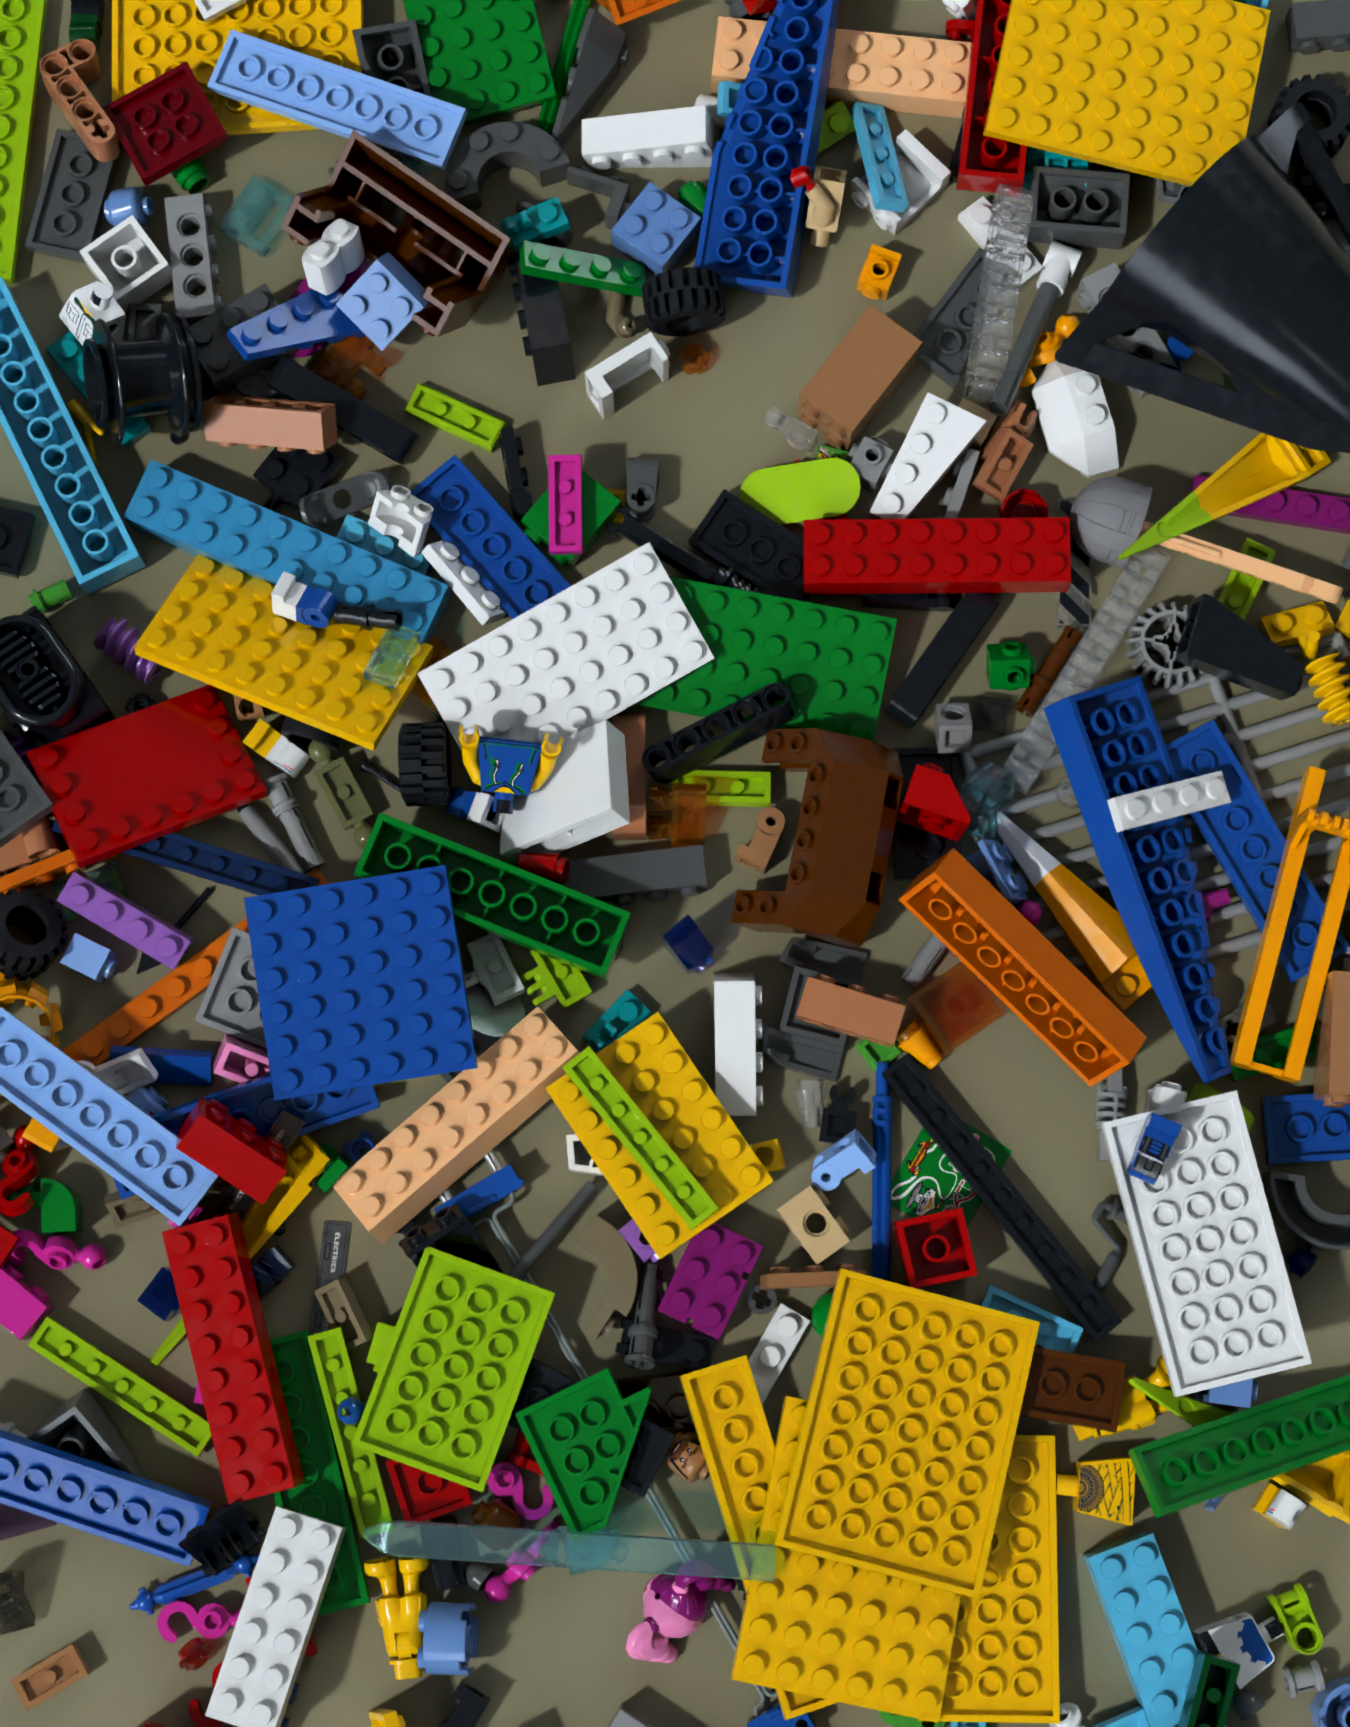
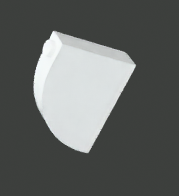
[500,720,630,866]

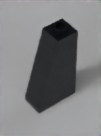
[1174,594,1304,700]

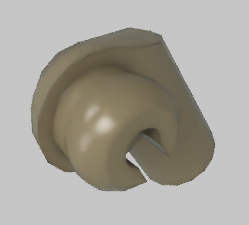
[605,293,636,338]

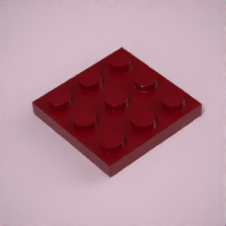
[103,61,230,186]

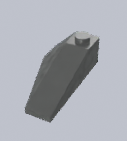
[551,8,631,146]

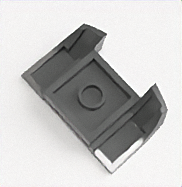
[762,937,867,1082]

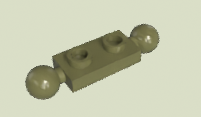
[308,740,375,850]

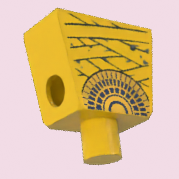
[1056,1456,1136,1526]

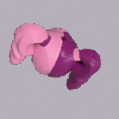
[626,1559,736,1664]

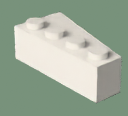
[582,105,721,170]
[870,392,988,519]
[713,973,763,1116]

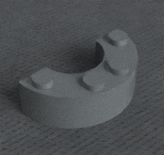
[445,121,571,210]
[1262,1171,1350,1251]

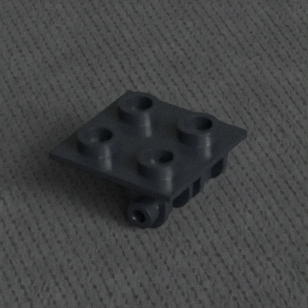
[178,1501,266,1578]

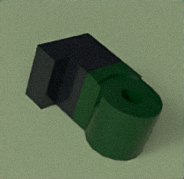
[69,0,105,51]

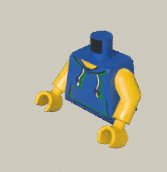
[459,724,564,814]

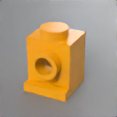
[856,244,902,300]

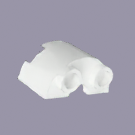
[368,485,434,557]

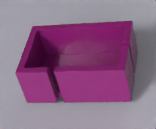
[657,1223,763,1340]

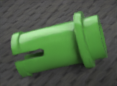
[28,579,73,614]

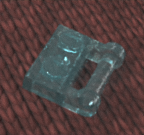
[217,175,294,258]

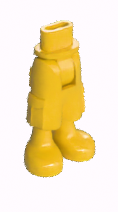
[1072,1355,1189,1442]
[364,1554,429,1680]

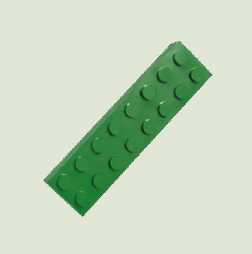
[353,813,632,980]

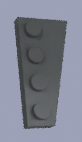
[913,248,1005,389]

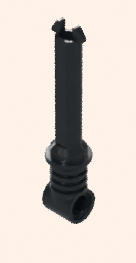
[607,507,776,596]

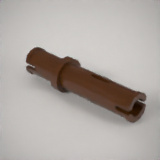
[1014,626,1083,718]

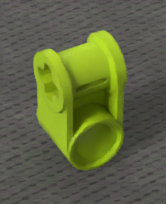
[1266,1582,1323,1655]

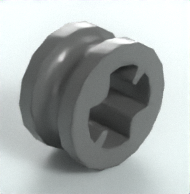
[746,1284,777,1315]

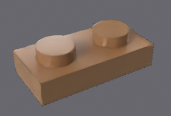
[11,1642,91,1711]

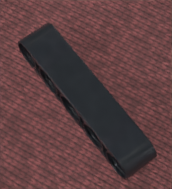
[266,355,420,465]
[884,593,1001,729]
[642,682,797,784]

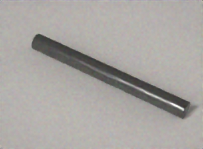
[507,1181,598,1280]

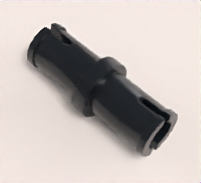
[334,603,403,631]

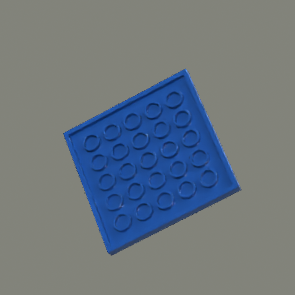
[244,865,478,1101]

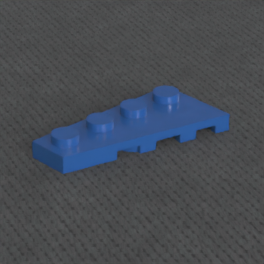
[226,289,366,361]

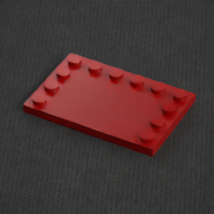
[26,685,267,868]

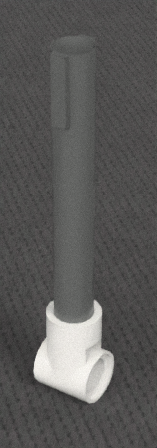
[989,240,1082,416]

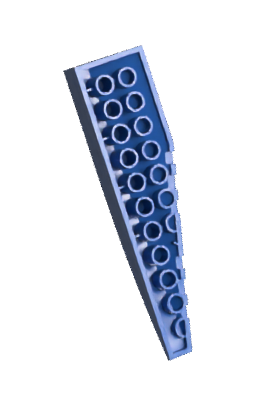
[694,0,840,298]
[1043,676,1232,1083]

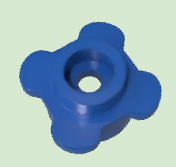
[343,1131,376,1164]

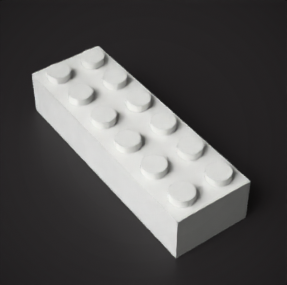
[205,1506,346,1727]

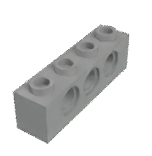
[164,193,224,326]
[1077,262,1178,398]

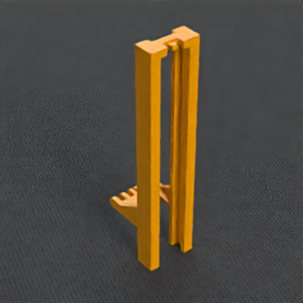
[1230,766,1350,1083]

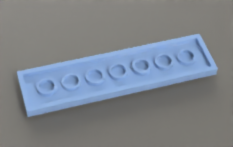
[207,29,468,171]
[0,1007,219,1227]

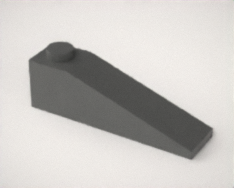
[352,19,431,96]
[26,1388,147,1479]

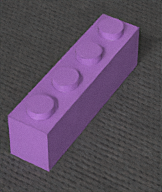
[56,870,195,970]

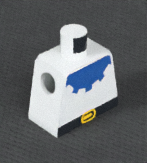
[1193,1612,1284,1695]

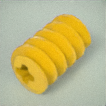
[1303,652,1350,726]

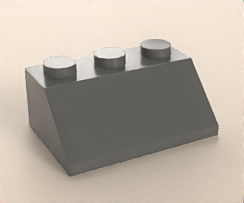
[1025,166,1130,249]

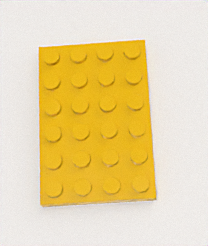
[545,1012,774,1260]

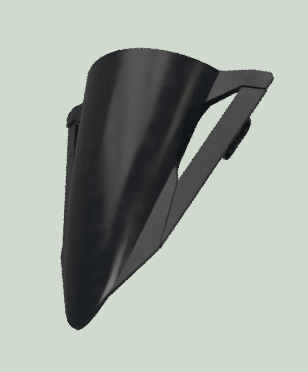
[1055,102,1350,453]

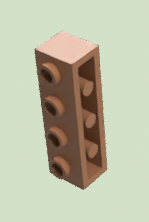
[202,394,338,454]

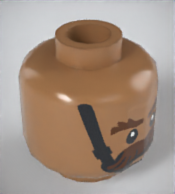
[666,1431,710,1483]

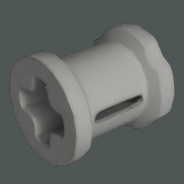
[1281,1659,1325,1698]

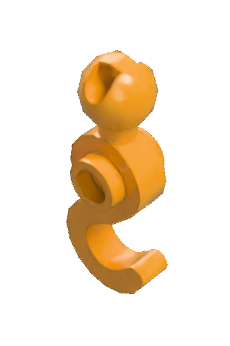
[1019,314,1080,388]

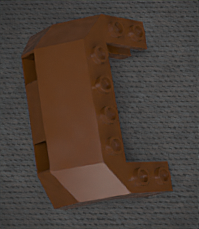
[280,130,515,337]
[731,728,904,949]

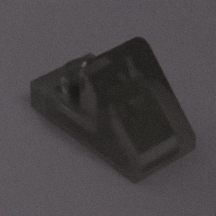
[0,1570,35,1635]

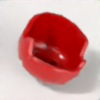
[999,488,1049,518]

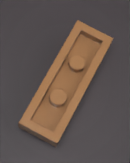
[760,1264,868,1290]

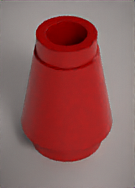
[518,853,570,884]

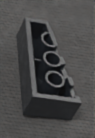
[508,238,576,386]

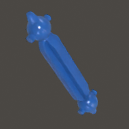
[129,1551,260,1615]

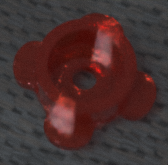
[177,1637,213,1671]

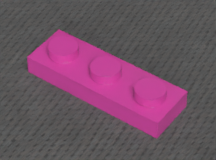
[548,454,583,555]

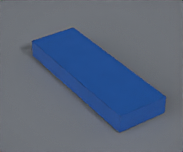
[109,1046,214,1086]

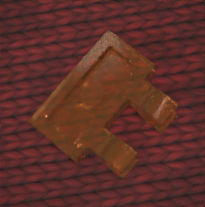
[311,335,387,400]
[648,783,707,848]

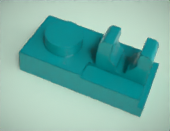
[499,197,570,252]
[581,989,652,1053]

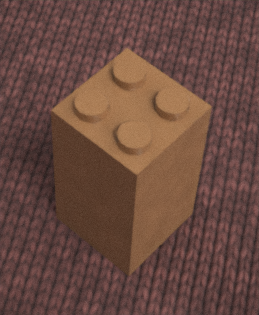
[797,304,923,451]
[1313,970,1350,1108]

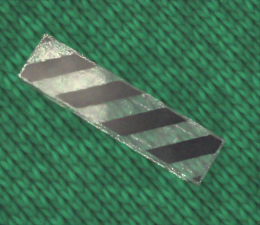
[1057,499,1091,629]

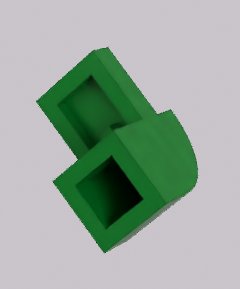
[7,1178,83,1234]

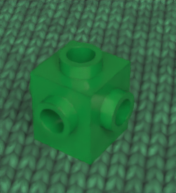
[986,641,1036,691]

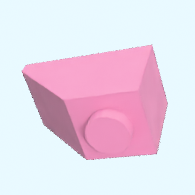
[213,1033,270,1083]

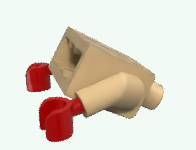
[790,165,847,247]

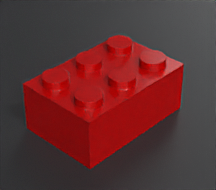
[176,1097,287,1205]

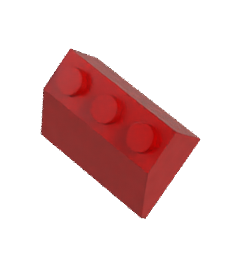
[896,763,971,842]

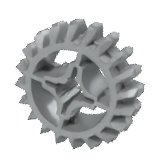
[1125,601,1205,690]

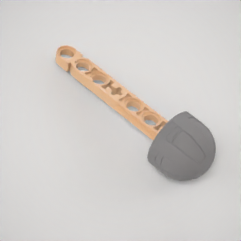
[1070,477,1344,604]

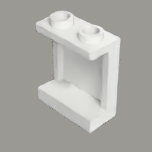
[850,129,951,235]
[584,332,671,420]

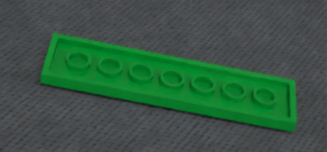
[270,1330,371,1616]
[1128,1374,1350,1519]

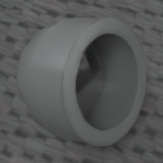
[465,1562,495,1593]
[1234,1690,1265,1721]

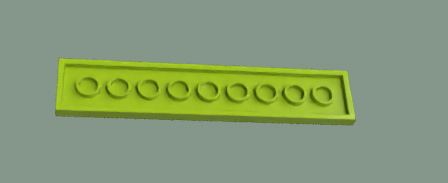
[0,0,48,284]

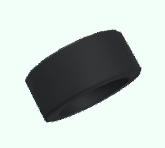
[281,716,345,754]

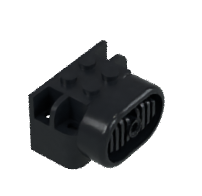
[0,605,117,747]

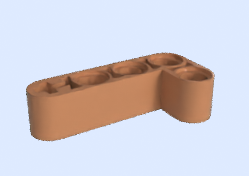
[39,39,121,162]
[612,713,647,840]
[0,817,64,877]

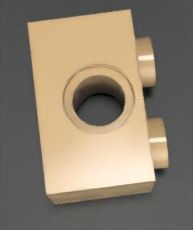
[776,1185,851,1265]

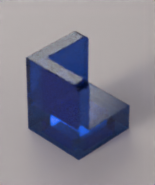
[137,1267,180,1321]

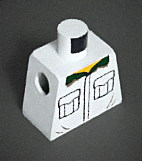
[59,281,126,346]

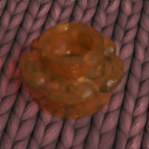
[678,344,710,375]

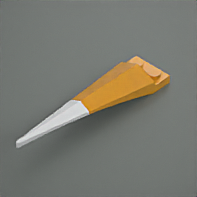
[970,788,1153,1013]

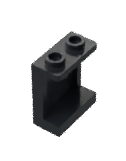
[400,1203,504,1274]

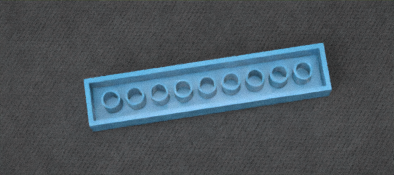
[123,459,452,645]

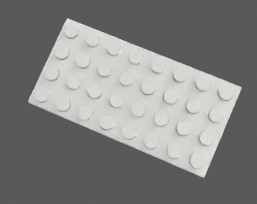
[417,542,714,751]
[1101,1090,1312,1397]

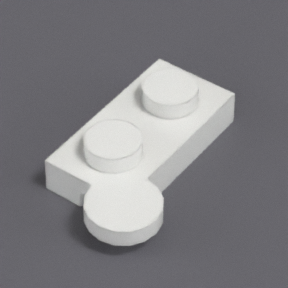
[76,1048,159,1095]

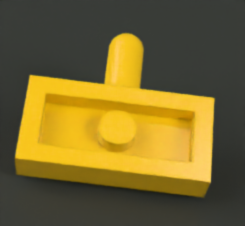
[1260,601,1335,661]

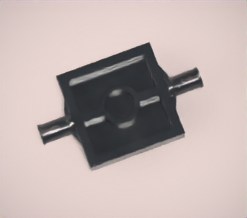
[253,430,345,512]

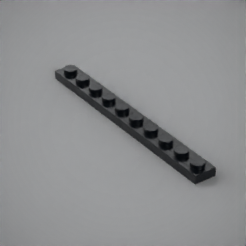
[881,1053,1122,1343]

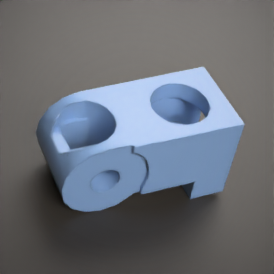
[811,1129,877,1191]

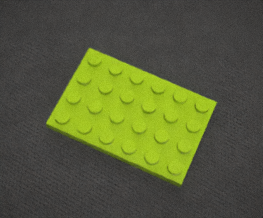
[351,1246,555,1493]

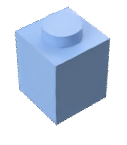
[59,933,117,984]

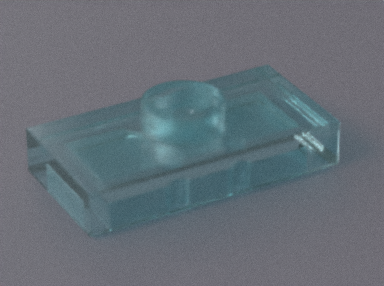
[364,626,421,689]

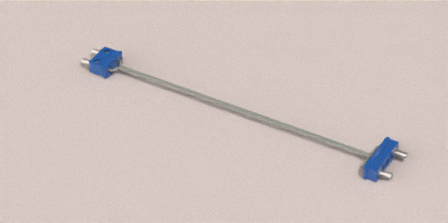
[434,1149,817,1727]

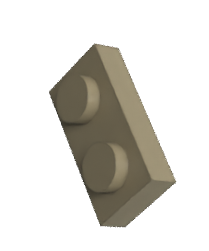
[314,1275,374,1351]

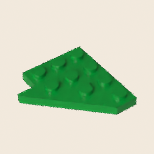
[515,1367,653,1542]

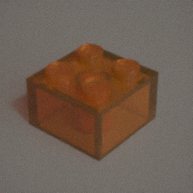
[906,961,1003,1057]

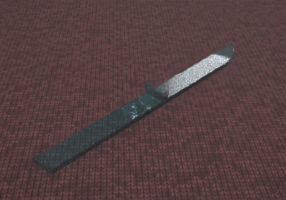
[362,1520,776,1581]

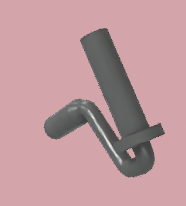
[1091,1197,1128,1291]

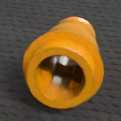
[896,1019,944,1070]

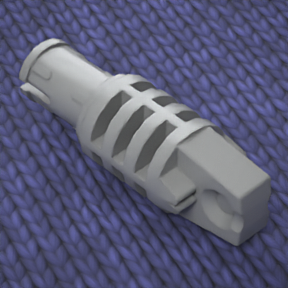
[1095,1068,1127,1162]

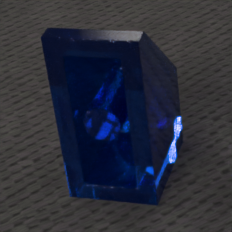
[662,915,714,975]

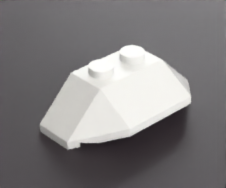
[1030,360,1119,478]

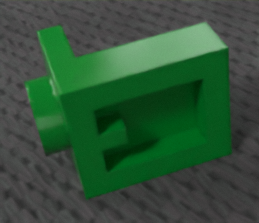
[315,1142,350,1193]

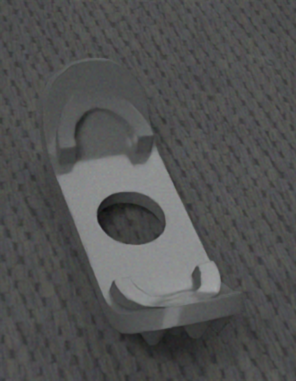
[299,470,392,528]

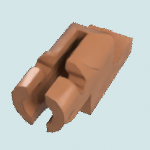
[972,400,1038,501]

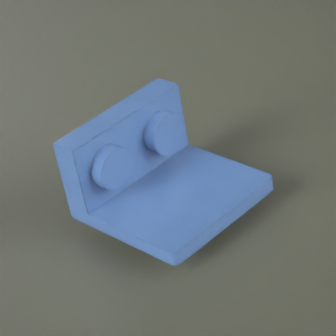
[964,838,1028,907]

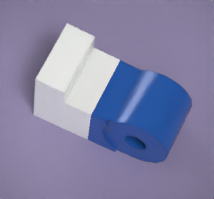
[271,571,339,628]
[444,787,506,832]

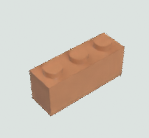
[796,974,906,1048]

